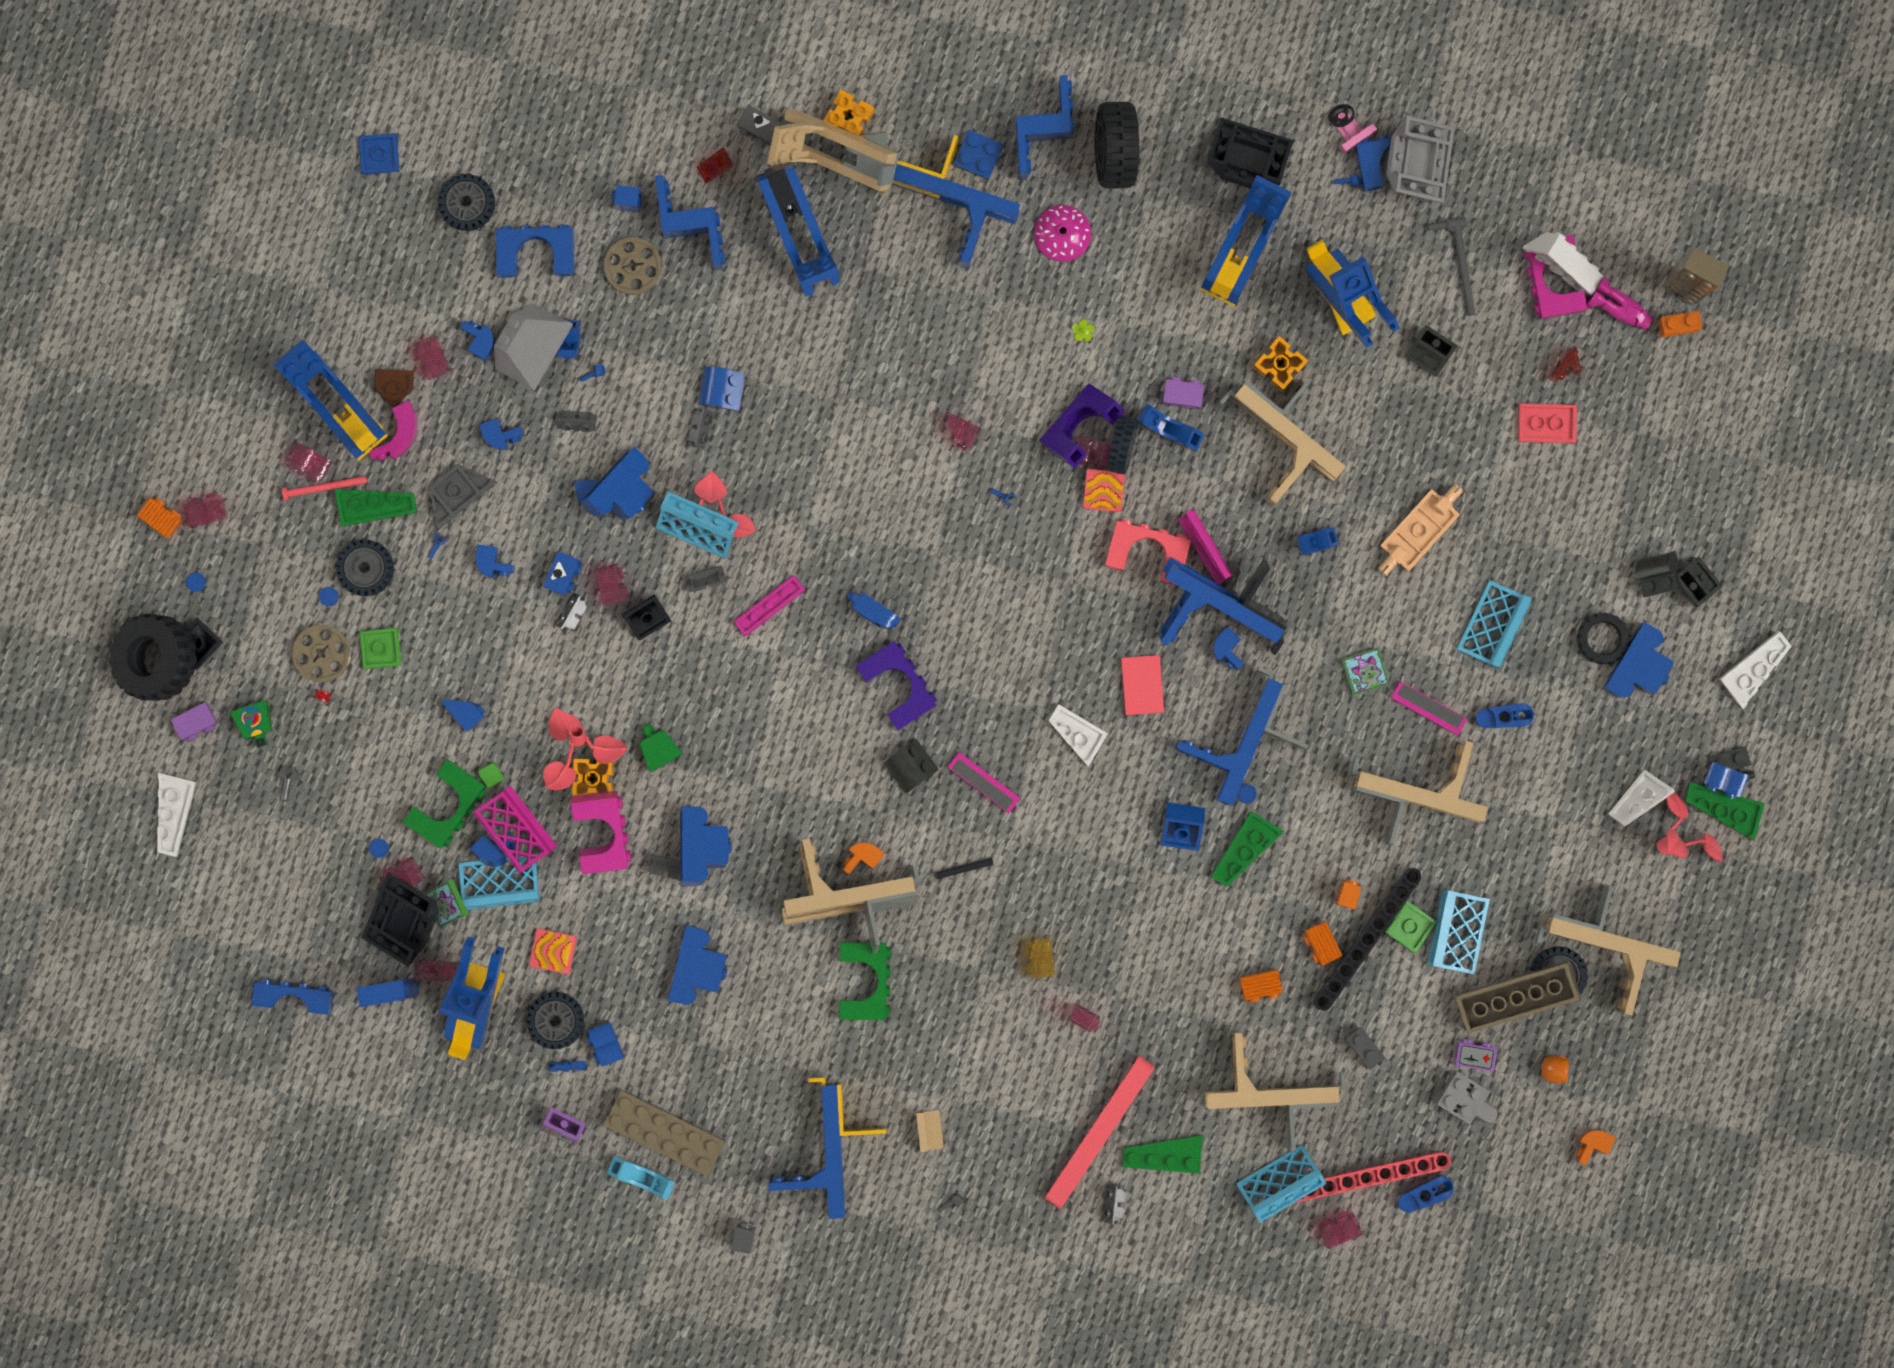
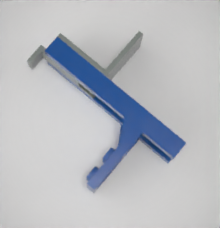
[1175,667,1308,806]

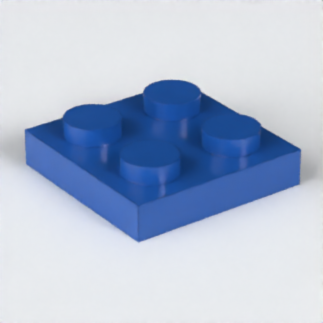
[954,130,1004,180]

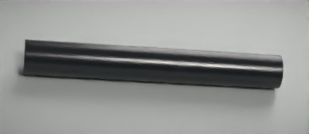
[936,858,994,879]

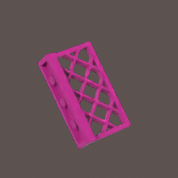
[1178,510,1234,584]
[473,786,557,874]

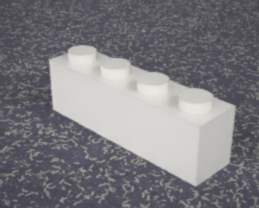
[1523,232,1604,295]

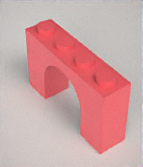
[1104,519,1191,586]

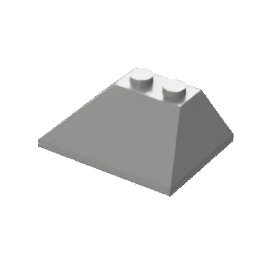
[1386,116,1455,203]
[494,304,573,390]

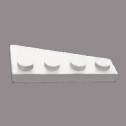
[1719,631,1791,709]
[157,773,197,857]

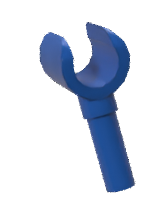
[1334,175,1362,187]
[579,364,605,382]
[990,488,1017,506]
[428,532,446,559]

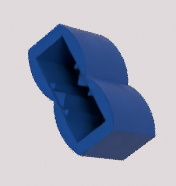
[1703,762,1749,799]
[586,1022,625,1067]

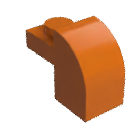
[843,842,885,874]
[1575,1129,1616,1166]

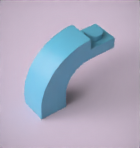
[607,1156,675,1200]

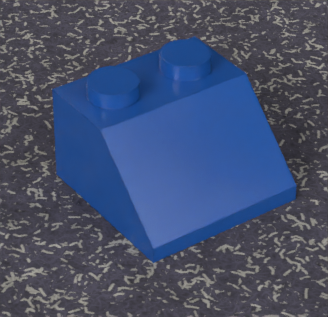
[1161,802,1205,851]

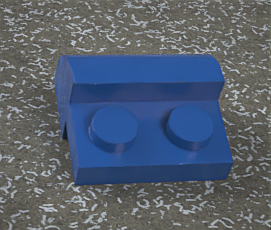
[698,367,745,411]

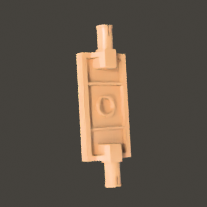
[1378,483,1464,576]

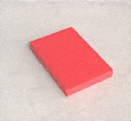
[1518,403,1577,443]
[1121,655,1164,716]

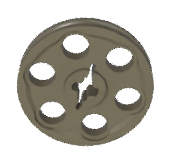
[604,237,662,295]
[292,625,351,682]

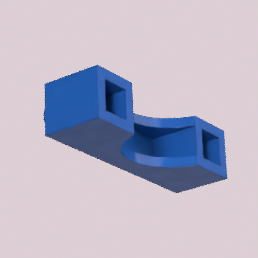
[251,979,334,1015]

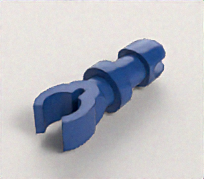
[548,1061,586,1072]

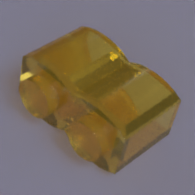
[1024,938,1055,979]

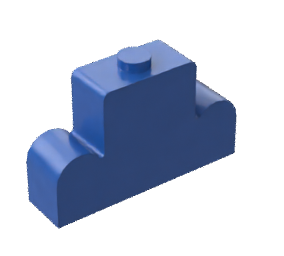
[580,447,653,521]
[1603,622,1674,698]
[680,806,732,886]
[668,925,728,1005]

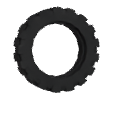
[1577,613,1630,664]

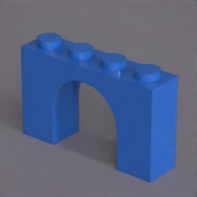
[1355,136,1391,192]
[496,225,575,278]
[356,978,419,1007]

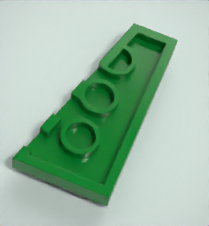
[335,489,418,527]
[1684,782,1765,840]
[1211,811,1284,887]
[1123,1135,1203,1174]

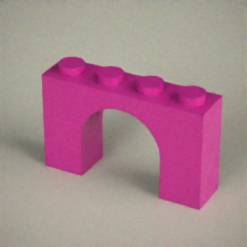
[1524,235,1587,320]
[571,791,632,874]

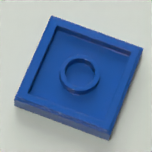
[358,133,400,175]

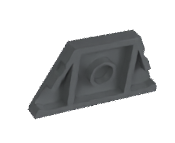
[428,464,496,529]

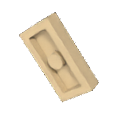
[916,1110,944,1152]

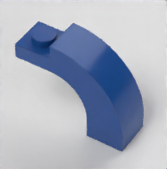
[1138,404,1205,452]

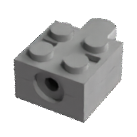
[1435,1071,1498,1125]

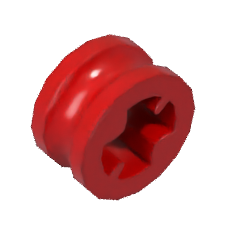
[313,689,332,703]

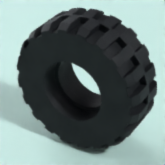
[1094,101,1140,189]
[109,614,197,701]

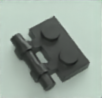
[1708,746,1755,782]

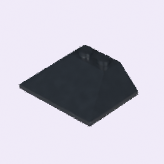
[1207,117,1293,188]
[361,872,439,967]

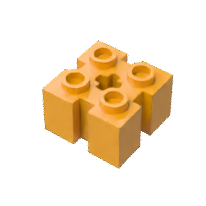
[824,89,875,136]
[1253,336,1308,392]
[572,759,614,796]

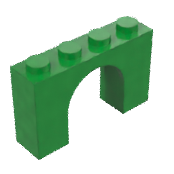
[403,759,487,849]
[839,942,891,1020]

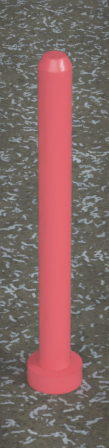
[282,476,367,501]

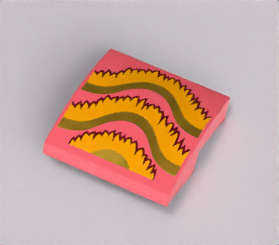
[1083,469,1125,512]
[529,928,577,974]

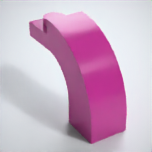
[369,401,418,462]

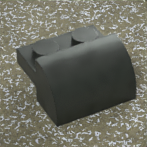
[1405,325,1458,377]
[1635,551,1681,597]
[1677,557,1723,608]
[883,739,939,794]

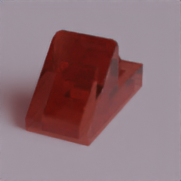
[697,147,733,183]
[1549,346,1581,383]

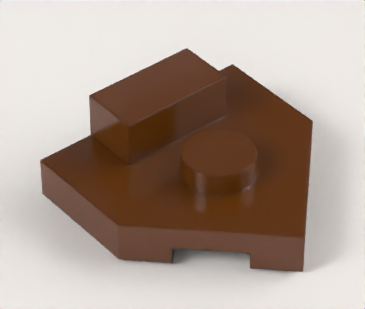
[375,368,414,407]

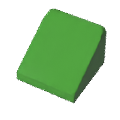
[478,762,505,789]

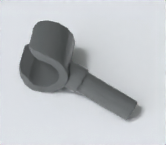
[938,1194,965,1212]

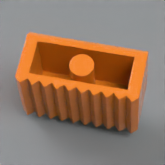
[1658,310,1702,338]
[136,497,183,539]
[1334,879,1362,909]
[1303,921,1342,966]
[1239,969,1283,1003]

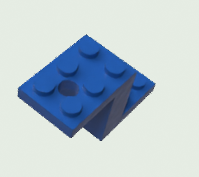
[1016,75,1074,180]
[655,175,726,270]

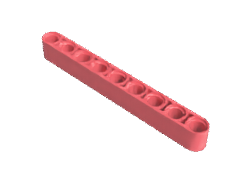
[1044,1055,1155,1209]
[1290,1151,1451,1203]

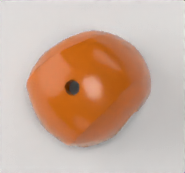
[1541,1055,1569,1084]

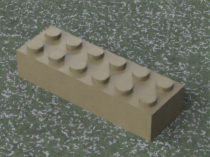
[1663,248,1729,305]
[1456,960,1581,1033]
[604,1090,726,1176]

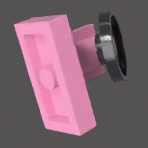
[1328,104,1377,154]

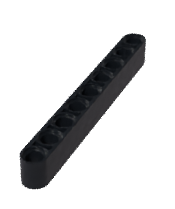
[1313,868,1421,1011]

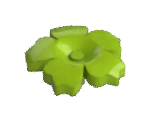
[1072,319,1095,342]

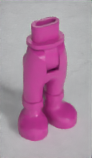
[1586,277,1653,331]

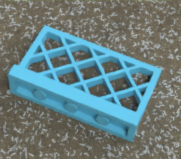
[656,491,739,559]
[1457,580,1532,669]
[459,854,541,910]
[1427,889,1490,975]
[1236,1145,1326,1223]

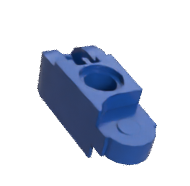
[846,591,901,629]
[1475,703,1534,729]
[1398,1175,1454,1213]

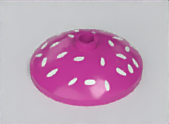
[1034,205,1091,262]

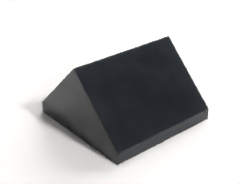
[622,594,671,641]
[185,618,223,670]

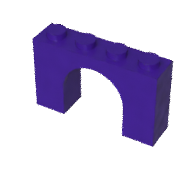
[1039,383,1124,469]
[856,641,937,731]

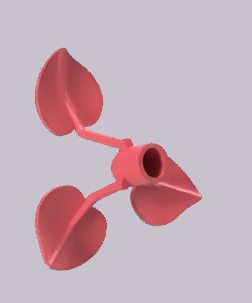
[669,471,756,537]
[543,708,627,790]
[1656,792,1723,862]

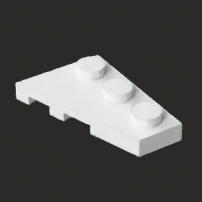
[1049,704,1108,767]
[1609,770,1675,827]

